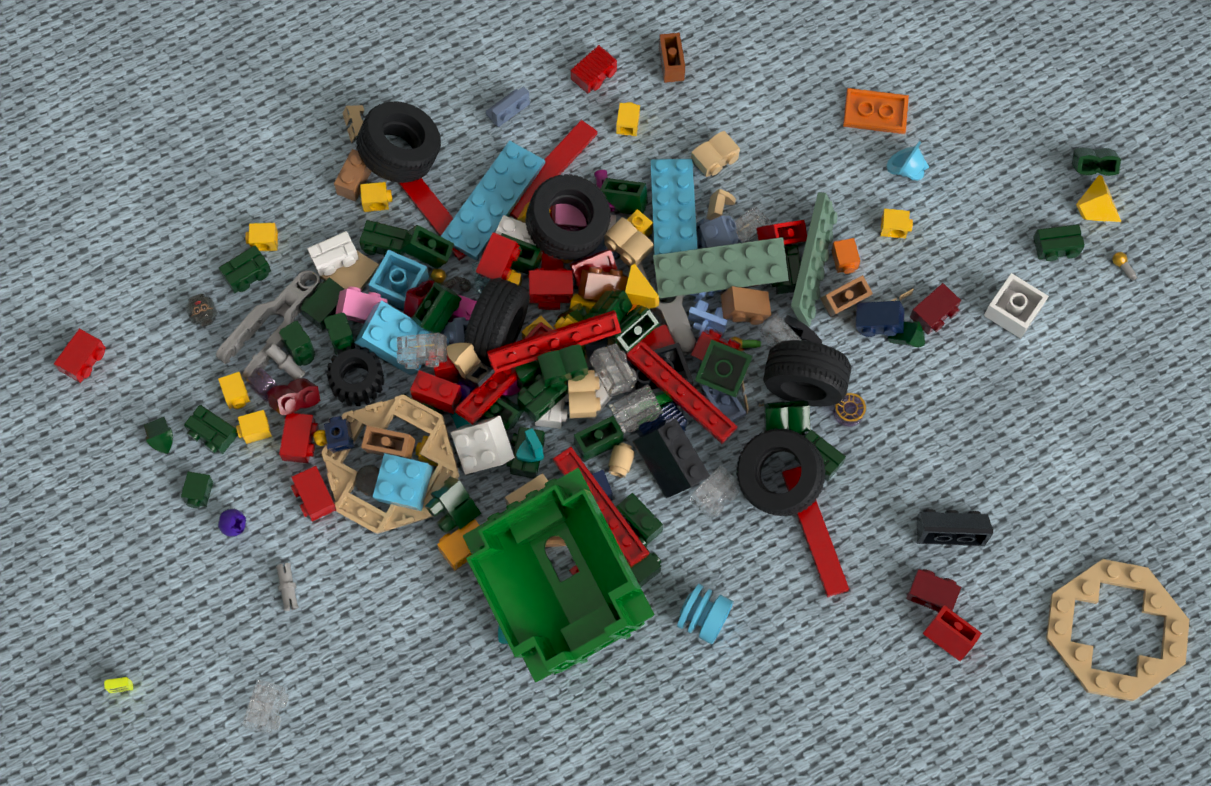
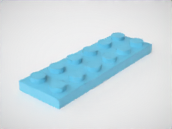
[441,140,545,261]
[651,159,698,255]

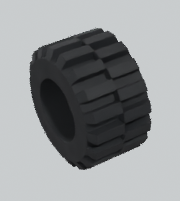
[326,346,385,406]

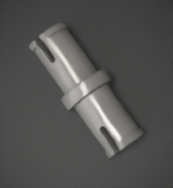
[264,342,306,380]
[276,563,299,611]

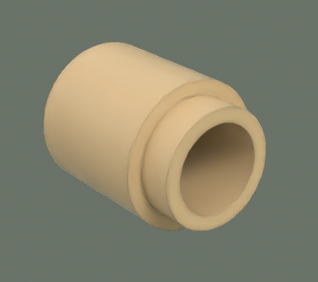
[608,443,635,478]

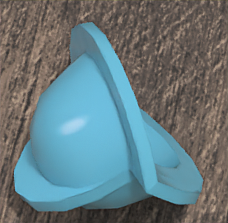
[886,141,929,181]

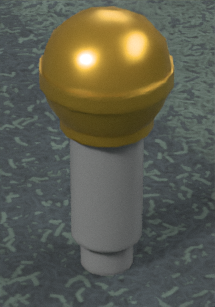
[1112,252,1138,281]

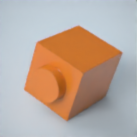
[831,238,860,274]

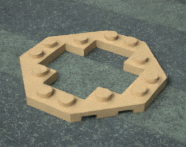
[321,394,460,534]
[1046,559,1189,701]

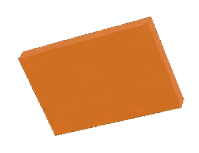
[843,88,909,134]

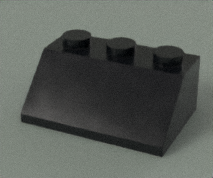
[616,343,694,405]
[632,418,710,498]
[916,509,993,546]

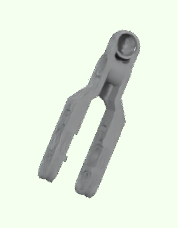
[627,239,696,356]
[216,270,320,382]

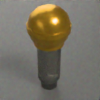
[422,264,446,283]

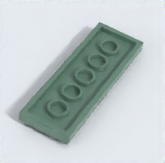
[791,192,838,327]
[653,237,789,298]

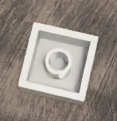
[984,273,1049,339]
[450,416,515,475]

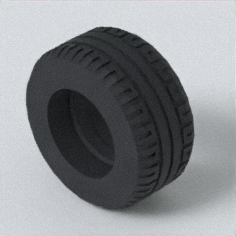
[356,101,441,183]
[525,174,611,260]
[464,278,530,364]
[763,340,852,407]
[736,428,825,516]

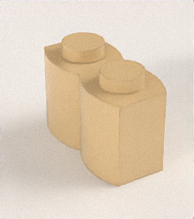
[691,131,740,177]
[604,217,654,266]
[568,370,601,418]

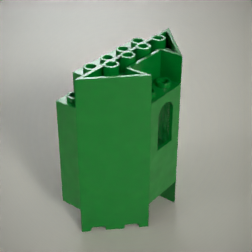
[463,468,655,683]

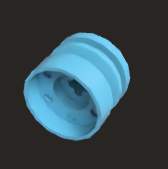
[677,584,734,644]

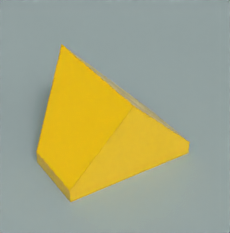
[1076,175,1121,222]
[625,264,659,309]

